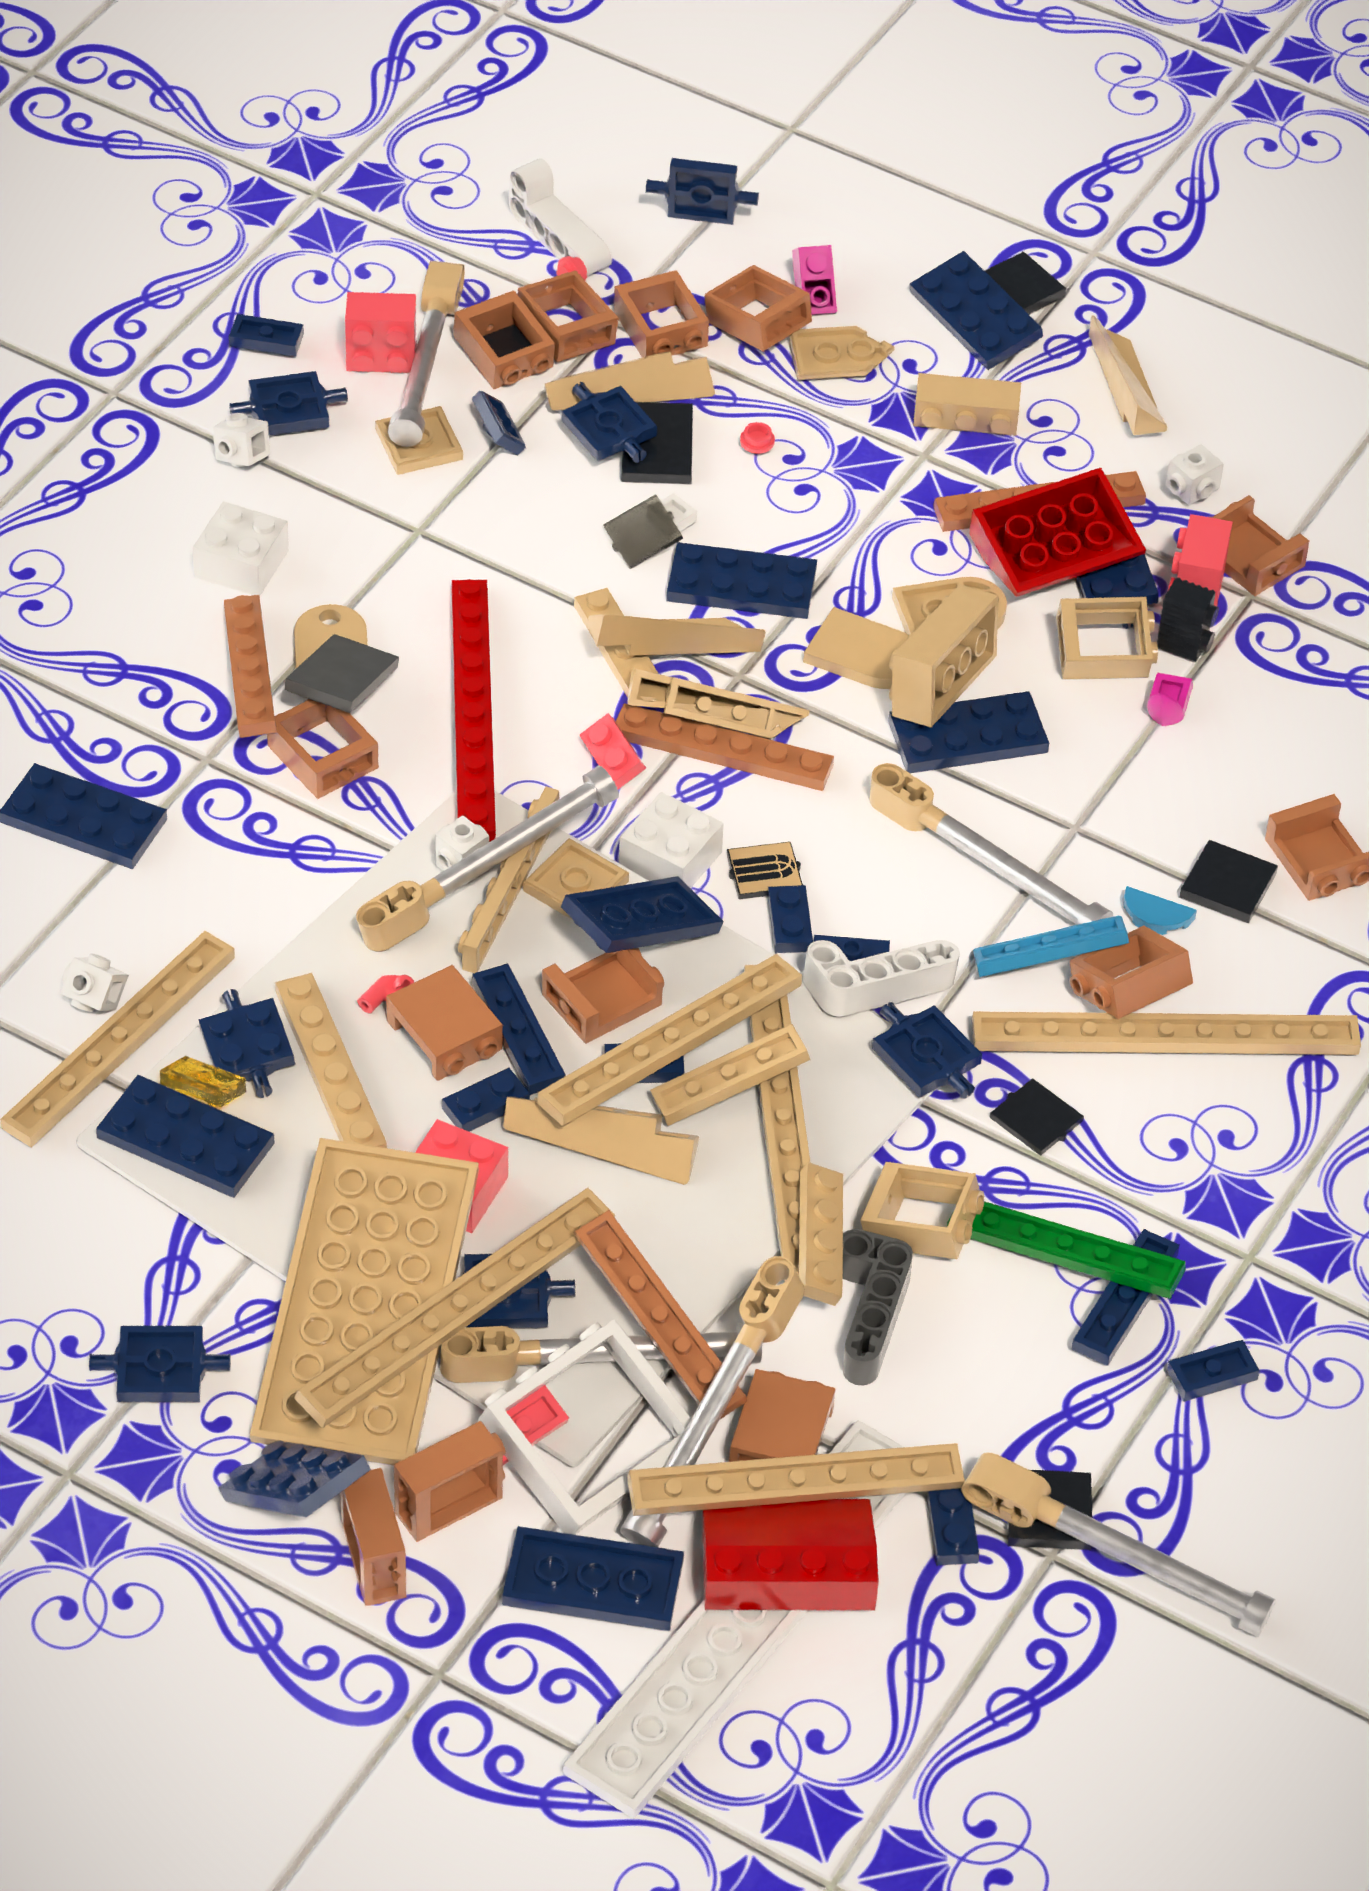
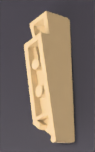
[544,352,715,411]
[588,614,766,656]
[627,669,810,739]
[503,1097,699,1185]

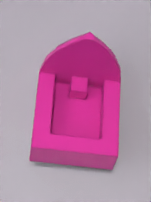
[1147,672,1194,726]

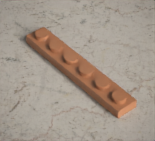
[934,471,1146,532]
[223,594,277,738]
[616,703,834,791]
[575,1210,747,1419]

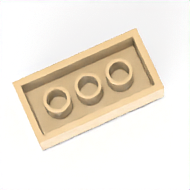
[889,584,998,727]

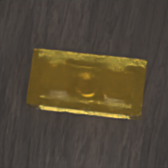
[160,1056,246,1107]

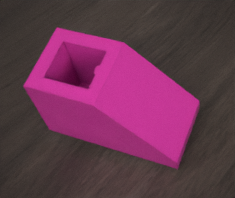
[792,245,837,315]

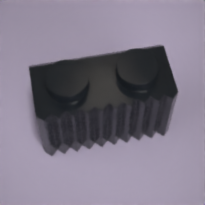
[1157,578,1219,662]

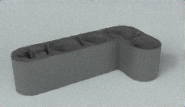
[843,1229,913,1386]

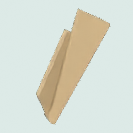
[1089,315,1167,436]

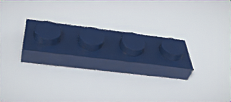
[472,963,566,1095]
[1071,1229,1180,1366]

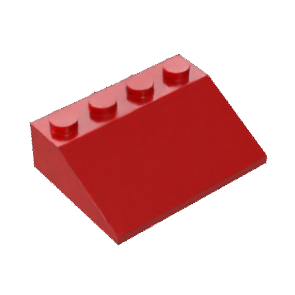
[969,467,1146,597]
[702,1499,879,1610]

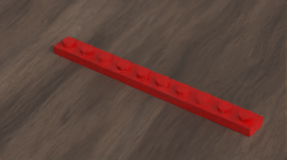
[452,579,496,842]

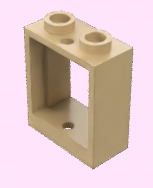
[1056,597,1158,679]
[860,1162,984,1259]

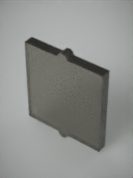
[603,494,684,569]

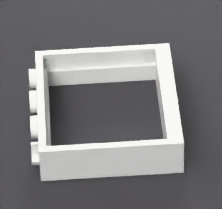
[478,1319,692,1535]

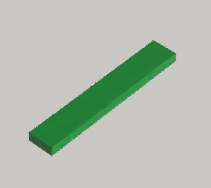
[947,1201,1186,1299]

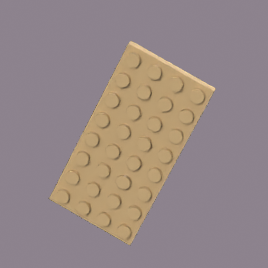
[249,1138,479,1465]

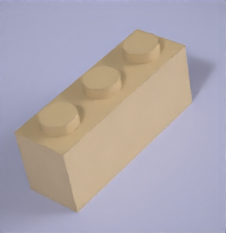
[913,373,1022,436]

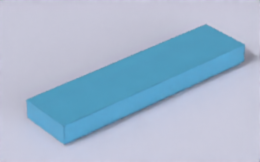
[973,915,1129,977]

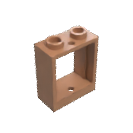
[704,264,812,351]
[517,270,618,362]
[614,270,709,357]
[453,290,555,390]
[267,699,379,799]
[1069,926,1193,1019]
[394,1421,506,1543]
[341,1467,406,1607]

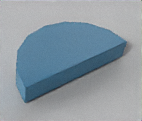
[1123,886,1197,935]

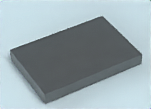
[284,634,399,713]

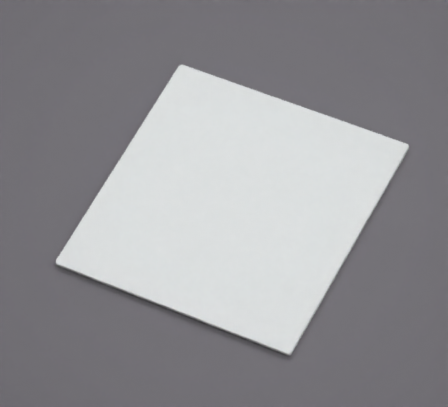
[77,790,936,1467]

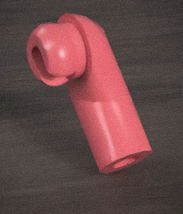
[357,975,414,1013]

